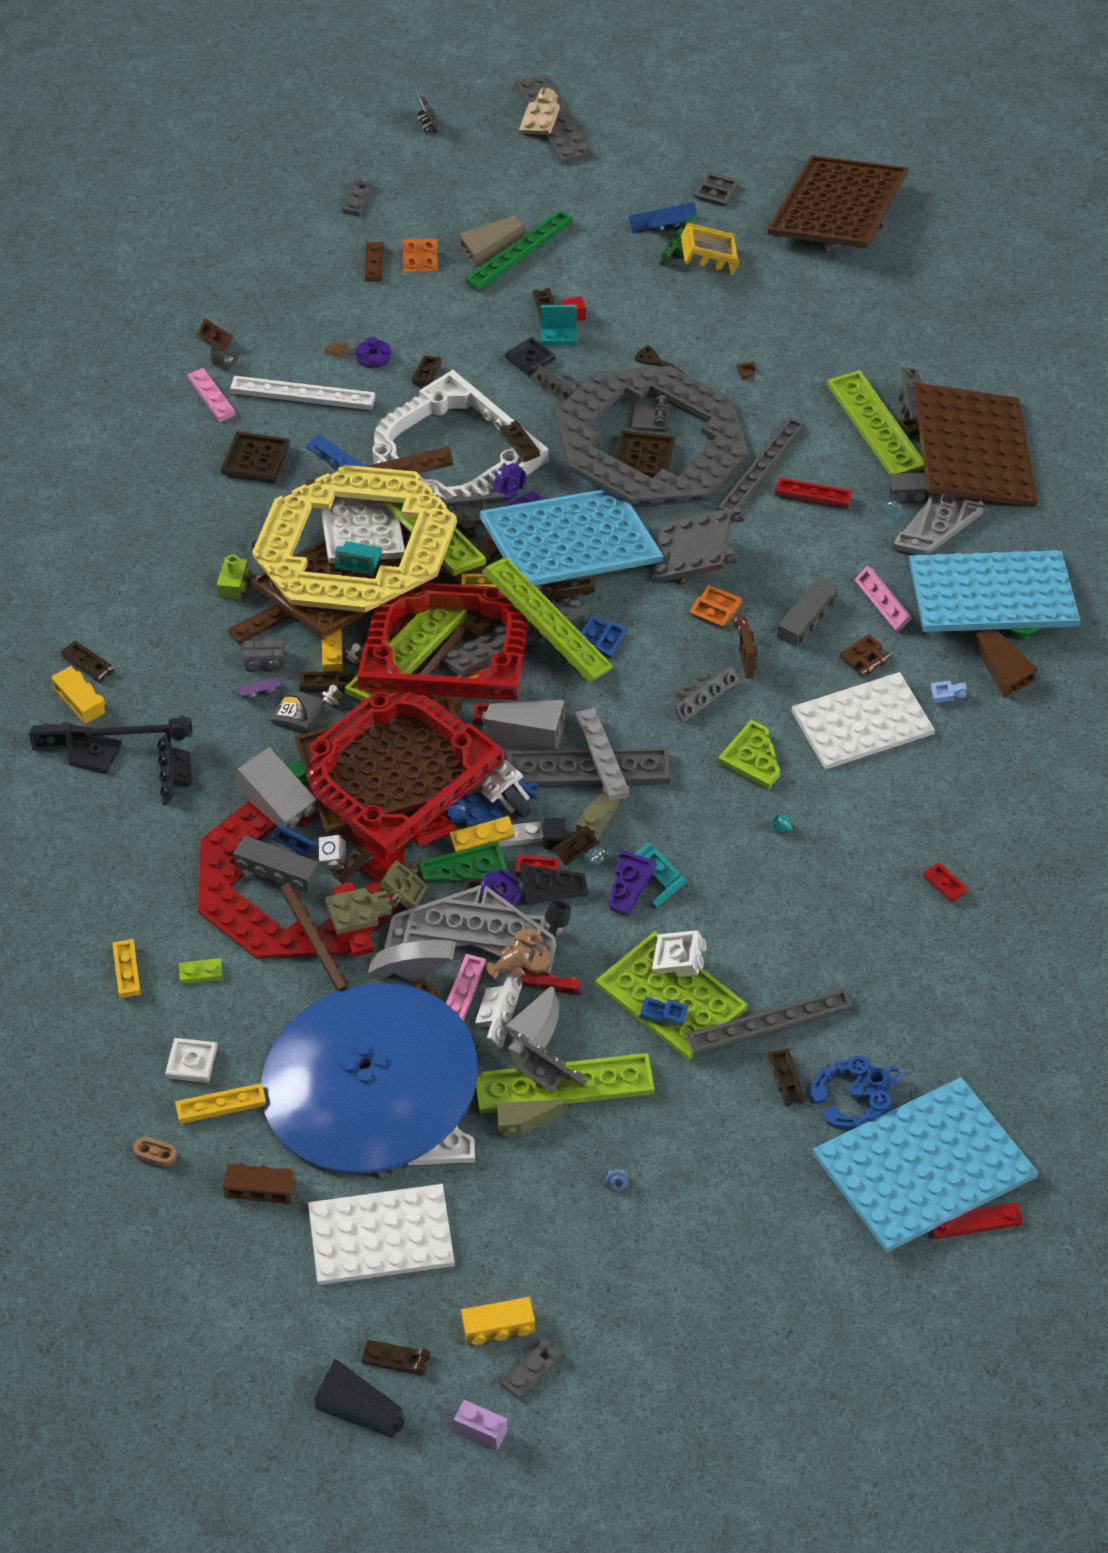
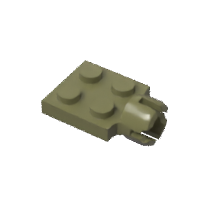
[325,888,392,935]

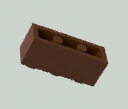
[223,1163,296,1205]

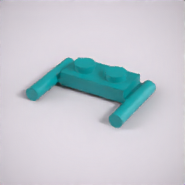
[634,842,688,908]

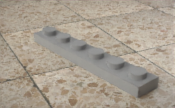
[576,708,629,801]

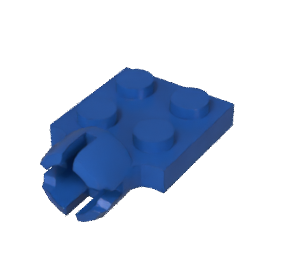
[445,792,507,828]

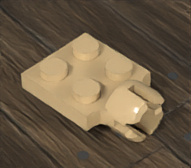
[519,88,560,135]

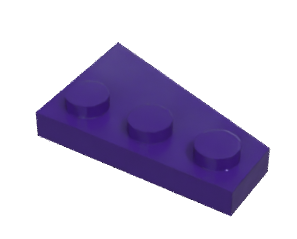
[608,849,657,916]

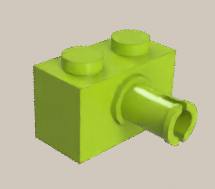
[217,555,252,600]

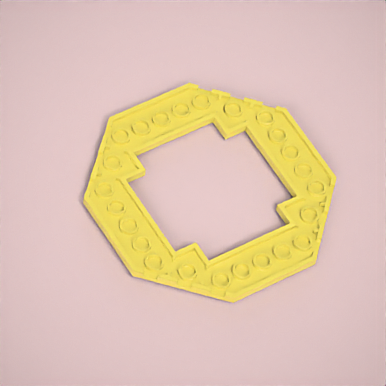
[252,465,457,612]

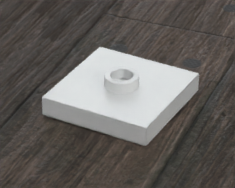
[165,1038,218,1083]

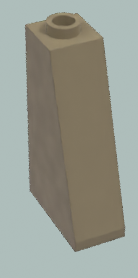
[459,215,525,267]

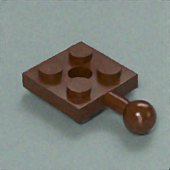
[732,614,758,678]

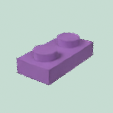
[238,677,280,698]

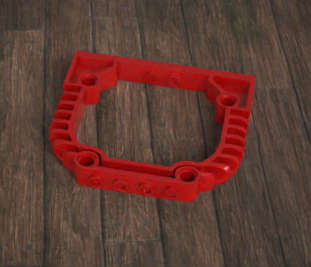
[357,583,528,701]
[308,692,504,860]

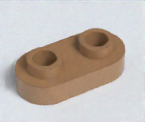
[133,1137,177,1167]

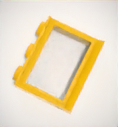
[681,223,740,274]

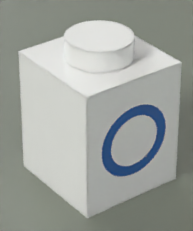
[319,835,346,869]

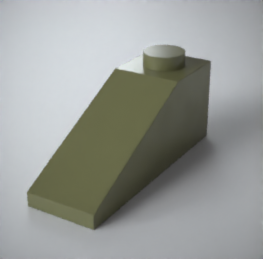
[576,793,621,840]
[497,1099,564,1138]

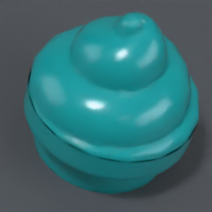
[771,813,793,834]

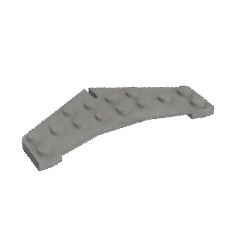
[894,492,984,555]
[384,885,557,975]

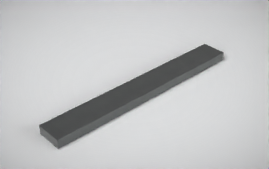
[717,417,806,511]
[686,988,854,1056]

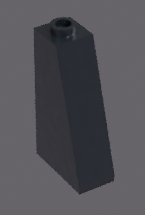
[314,1359,405,1438]

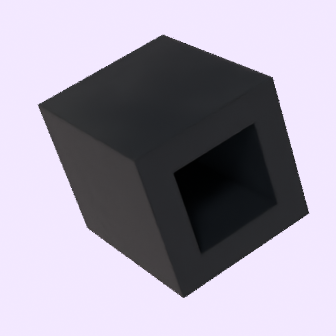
[543,818,565,850]

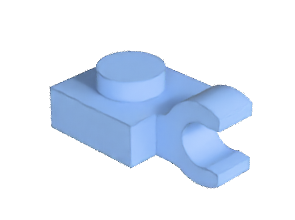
[930,681,967,703]

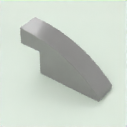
[368,940,456,984]
[506,987,559,1065]

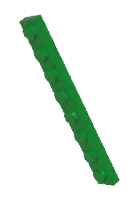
[465,210,573,291]

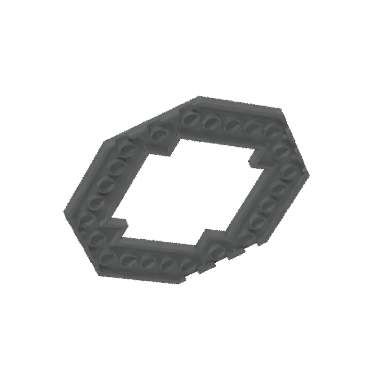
[554,366,749,505]

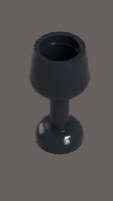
[545,900,572,954]

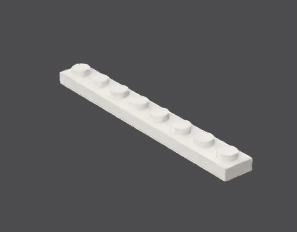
[230,376,376,410]

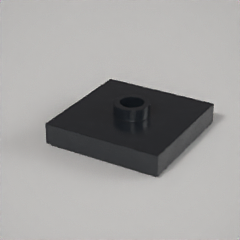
[505,337,555,376]
[69,736,122,774]

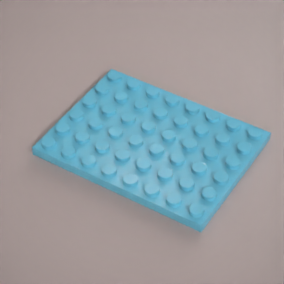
[480,490,664,586]
[909,550,1081,632]
[812,1077,1038,1253]

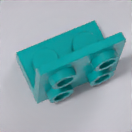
[541,305,577,346]
[335,541,382,575]

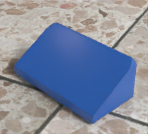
[272,824,315,858]

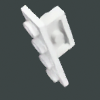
[475,971,523,1050]

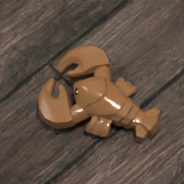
[486,929,551,979]

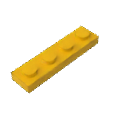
[175,1083,266,1124]

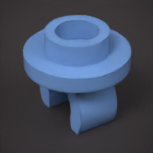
[606,1169,629,1191]

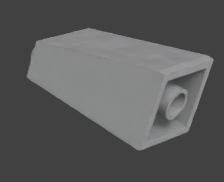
[482,700,565,750]
[234,747,317,828]

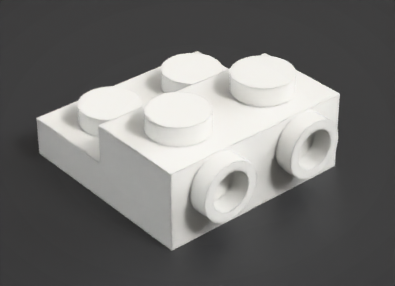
[652,930,706,977]

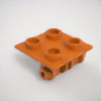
[402,239,438,272]

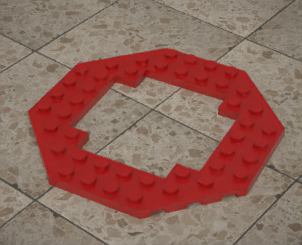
[198,789,405,959]

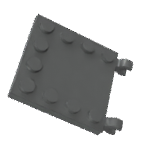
[652,507,745,583]

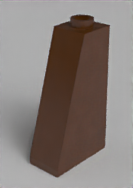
[974,629,1038,698]

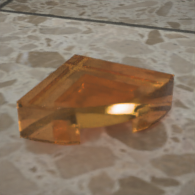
[325,342,348,358]

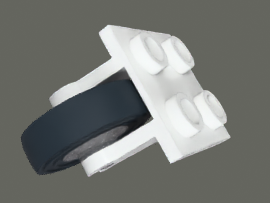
[480,759,532,818]

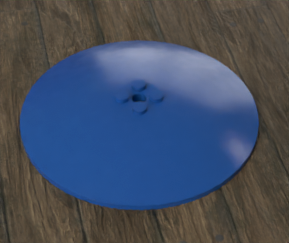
[261,983,478,1174]

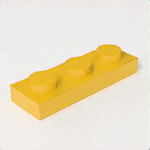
[449,816,515,852]
[112,939,141,998]

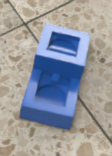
[639,996,688,1026]

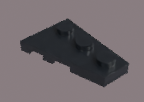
[519,863,589,905]

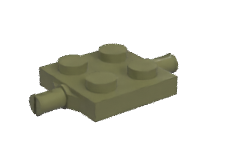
[379,860,428,909]

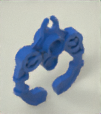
[811,1056,903,1129]

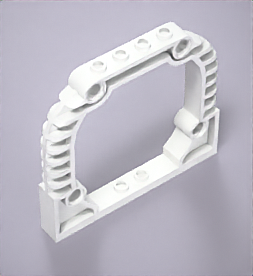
[372,370,549,500]

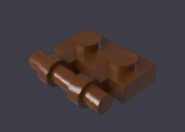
[840,634,891,677]

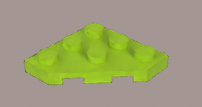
[718,720,780,789]

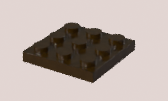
[615,430,675,479]
[221,431,290,483]

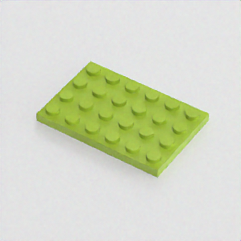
[595,931,748,1061]

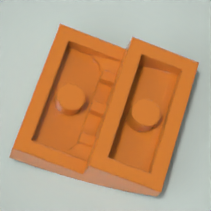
[689,585,743,628]

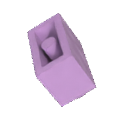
[453,1400,508,1451]

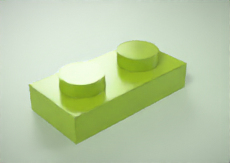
[179,958,223,984]

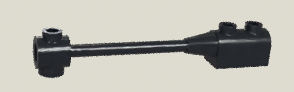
[29,716,193,750]

